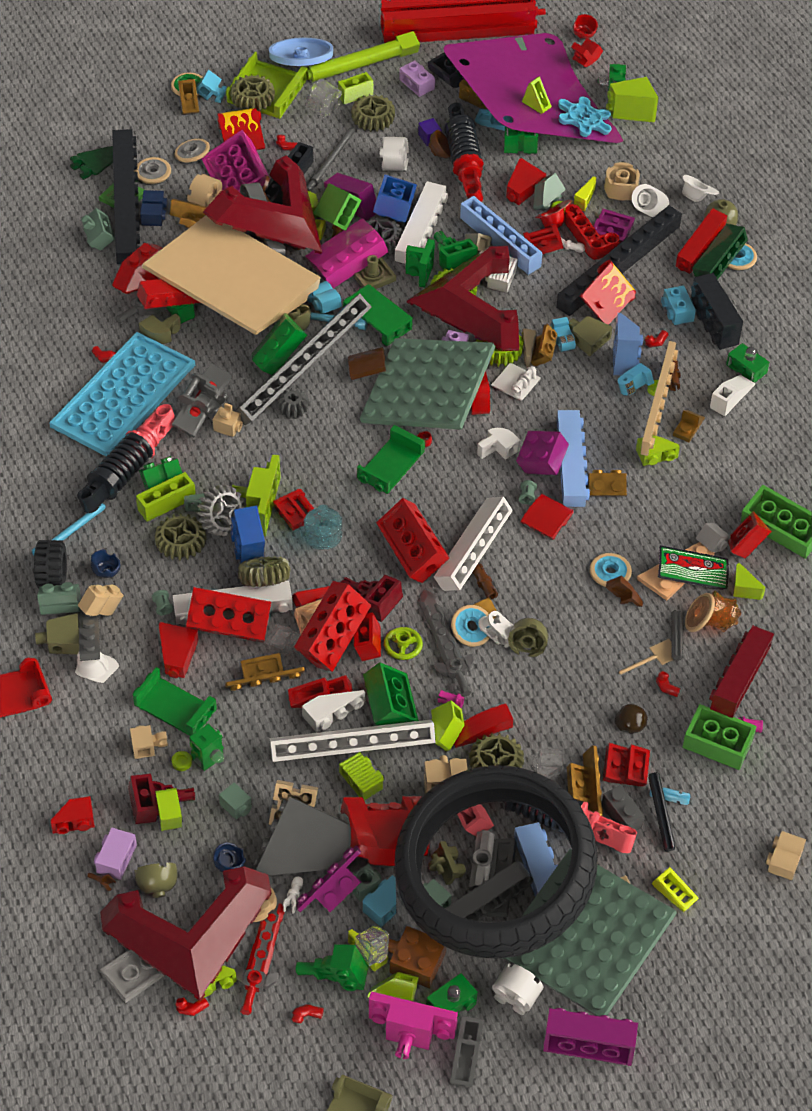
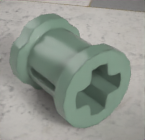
[519,480,537,505]
[152,590,173,616]

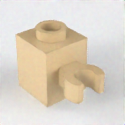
[213,403,243,437]
[130,725,168,759]

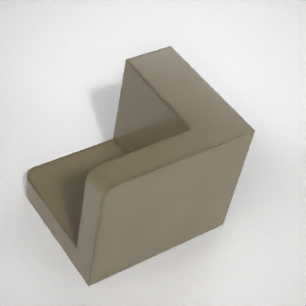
[465,233,492,252]

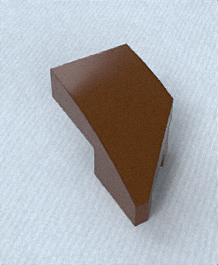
[606,576,643,607]

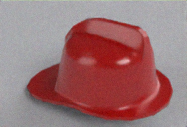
[535,200,572,228]

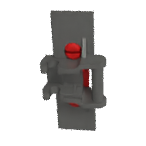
[172,363,232,438]

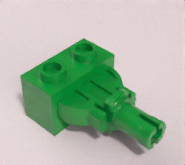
[434,231,478,270]
[296,945,369,991]

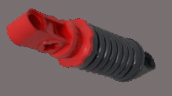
[444,102,484,202]

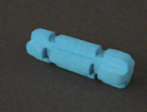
[649,787,690,805]

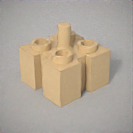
[424,755,467,794]
[269,780,318,825]

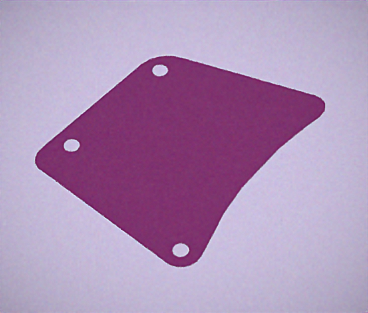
[443,33,623,143]

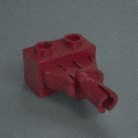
[341,575,403,622]
[128,773,195,824]

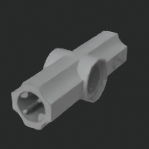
[469,830,495,891]

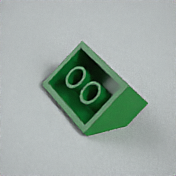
[251,313,307,375]
[363,662,419,726]

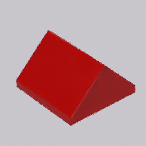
[728,511,772,558]

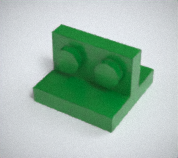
[405,239,435,288]

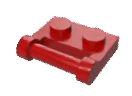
[523,224,564,254]
[273,489,322,531]

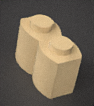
[78,585,124,616]
[766,831,806,880]

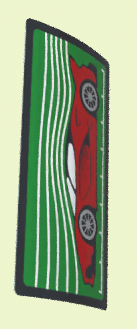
[658,545,729,590]

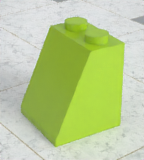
[606,77,658,122]

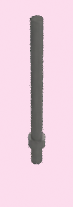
[307,128,355,192]

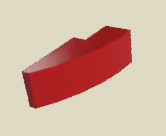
[288,675,353,708]
[454,703,513,748]

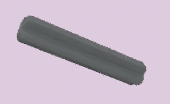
[671,610,683,660]

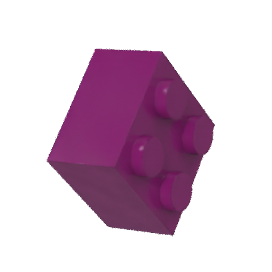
[516,430,569,475]

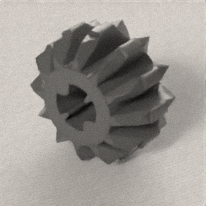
[278,388,309,419]

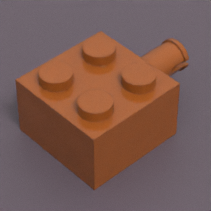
[376,926,447,989]

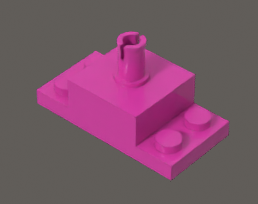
[369,991,458,1059]

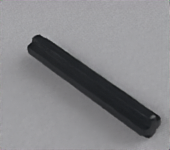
[648,772,675,851]

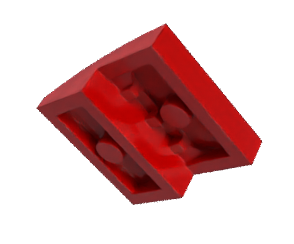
[521,494,574,540]
[603,742,650,786]

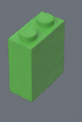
[313,183,362,231]

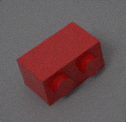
[354,612,381,661]

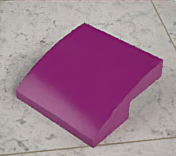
[593,209,635,243]

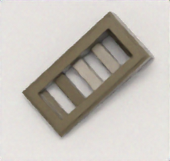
[522,328,537,367]

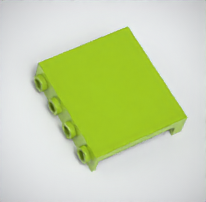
[225,52,308,119]

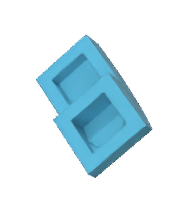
[475,109,513,131]

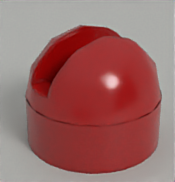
[417,431,432,447]

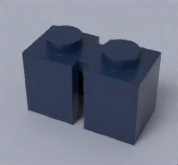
[140,190,168,226]

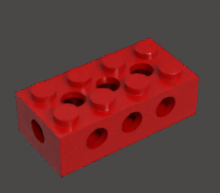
[376,498,449,583]
[294,581,371,672]
[186,587,271,643]

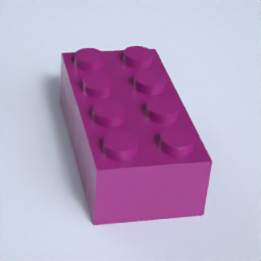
[543,1008,638,1066]

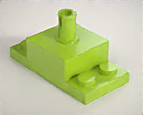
[232,455,281,536]

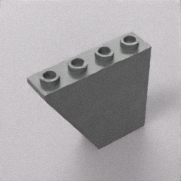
[252,796,351,876]

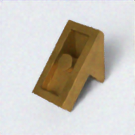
[178,79,199,114]
[673,410,705,443]

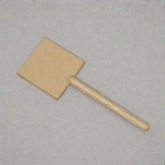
[619,639,673,674]

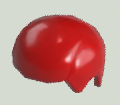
[573,14,598,39]

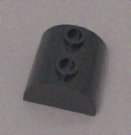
[428,52,470,88]

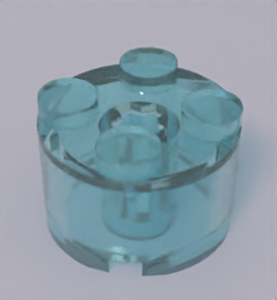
[304,505,342,550]

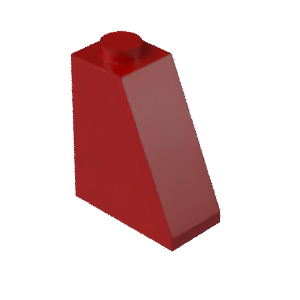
[506,158,546,205]
[159,622,199,678]

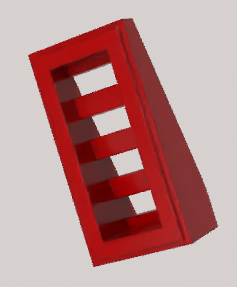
[292,586,329,608]

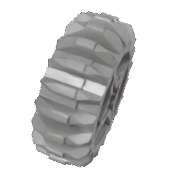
[196,485,246,536]

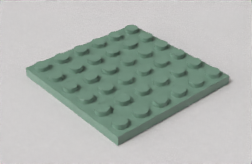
[360,338,495,430]
[503,849,677,1016]

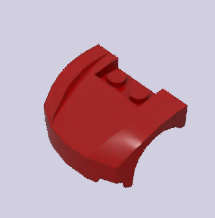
[340,796,430,866]

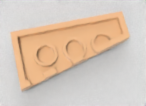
[637,542,715,601]

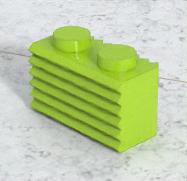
[338,72,374,105]
[339,752,384,801]

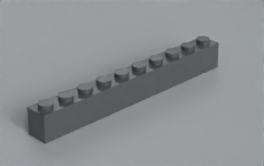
[235,294,371,425]

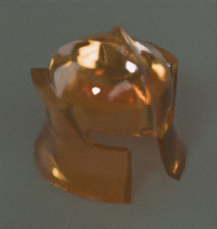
[704,590,742,632]

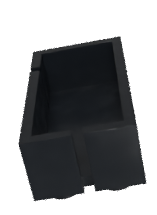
[690,273,743,350]

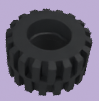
[34,540,67,589]

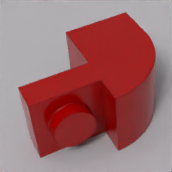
[571,38,603,67]

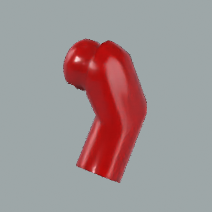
[276,134,297,151]
[644,330,669,348]
[92,346,116,363]
[656,671,681,697]
[175,997,209,1016]
[292,1004,324,1023]

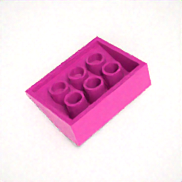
[202,130,270,192]
[305,218,389,289]

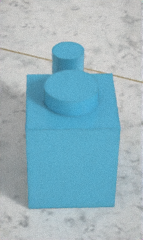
[196,70,227,103]

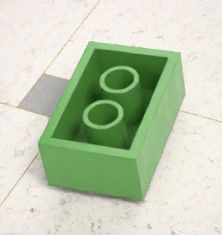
[682,704,757,770]

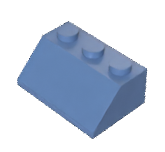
[613,313,643,376]

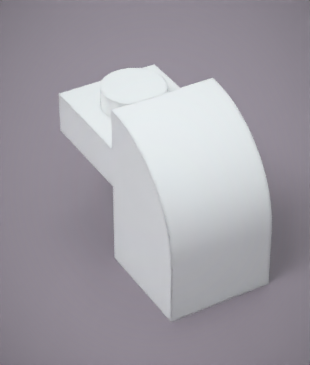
[477,428,521,460]

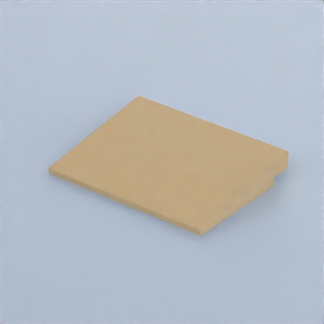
[142,215,321,335]

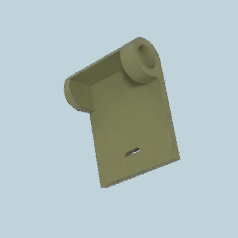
[327,1074,393,1111]

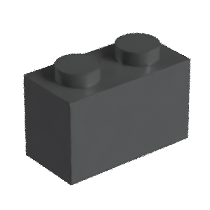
[602,784,644,830]

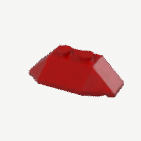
[112,243,163,294]

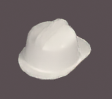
[682,175,719,202]
[632,184,669,217]
[75,652,119,683]

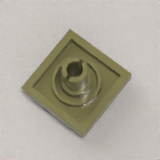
[353,255,396,289]

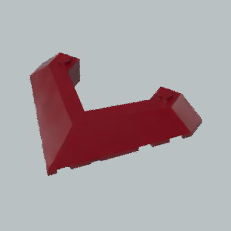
[203,155,322,254]
[407,246,519,351]
[100,866,272,1001]

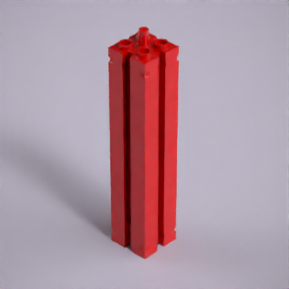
[380,0,546,43]

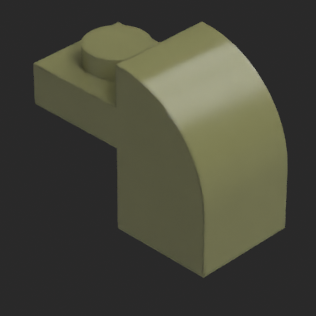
[139,314,181,344]

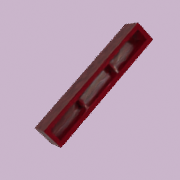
[709,625,774,718]

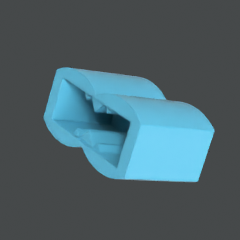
[307,281,342,314]

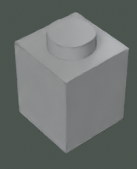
[696,523,731,552]

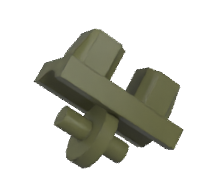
[428,841,466,885]

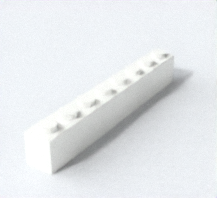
[269,720,436,762]

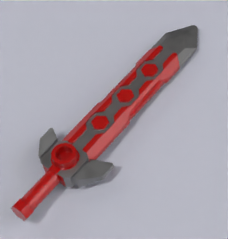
[235,883,288,1015]

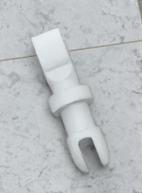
[561,238,585,253]
[283,876,303,913]

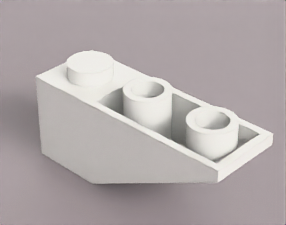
[710,375,755,416]
[302,690,365,733]

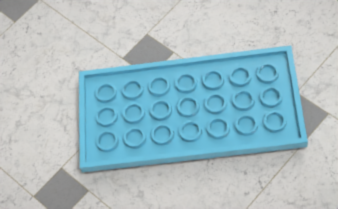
[49,332,196,456]

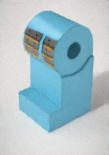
[551,317,576,352]
[618,363,654,395]

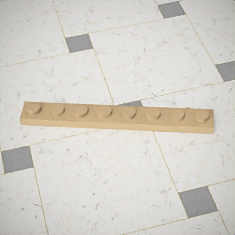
[641,341,678,456]

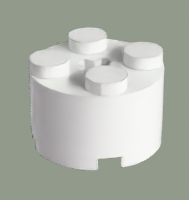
[380,137,409,171]
[492,963,544,1015]

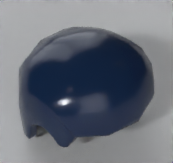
[91,549,120,578]
[213,842,246,873]

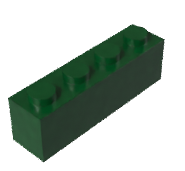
[692,224,748,280]

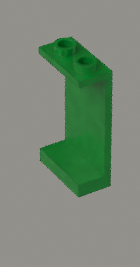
[343,284,413,347]
[357,425,425,494]
[133,667,217,736]

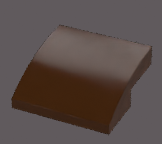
[348,347,386,380]

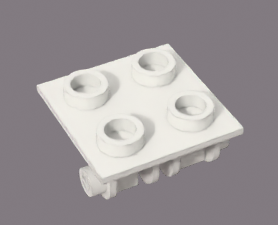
[491,363,541,401]

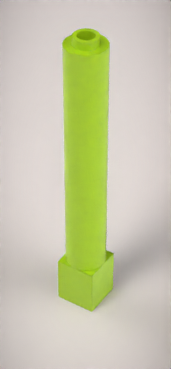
[307,31,420,82]

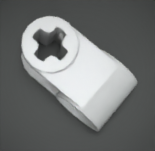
[478,611,514,648]

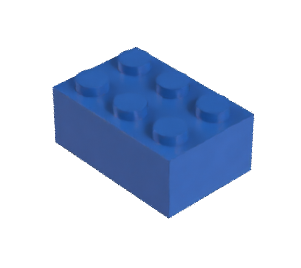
[373,174,417,222]
[230,506,265,564]

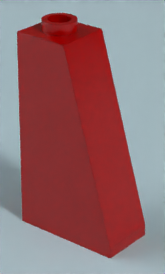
[675,208,727,274]

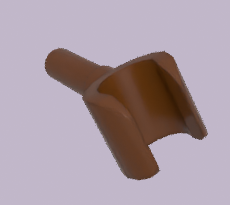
[87,872,117,891]

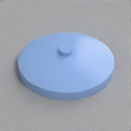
[269,38,333,66]

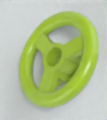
[384,627,423,660]

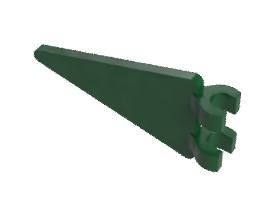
[70,146,113,180]

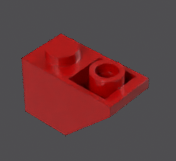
[51,796,95,834]

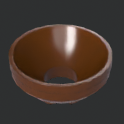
[429,130,451,159]

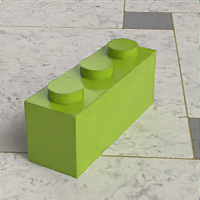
[136,472,196,522]

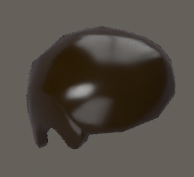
[615,704,648,734]

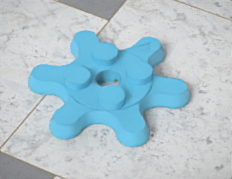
[558,97,612,137]

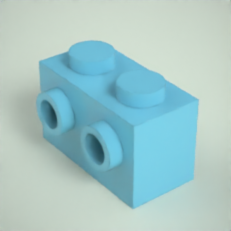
[661,285,696,325]

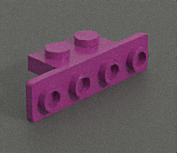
[296,845,361,912]

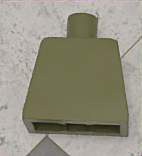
[569,316,613,356]
[35,613,79,654]

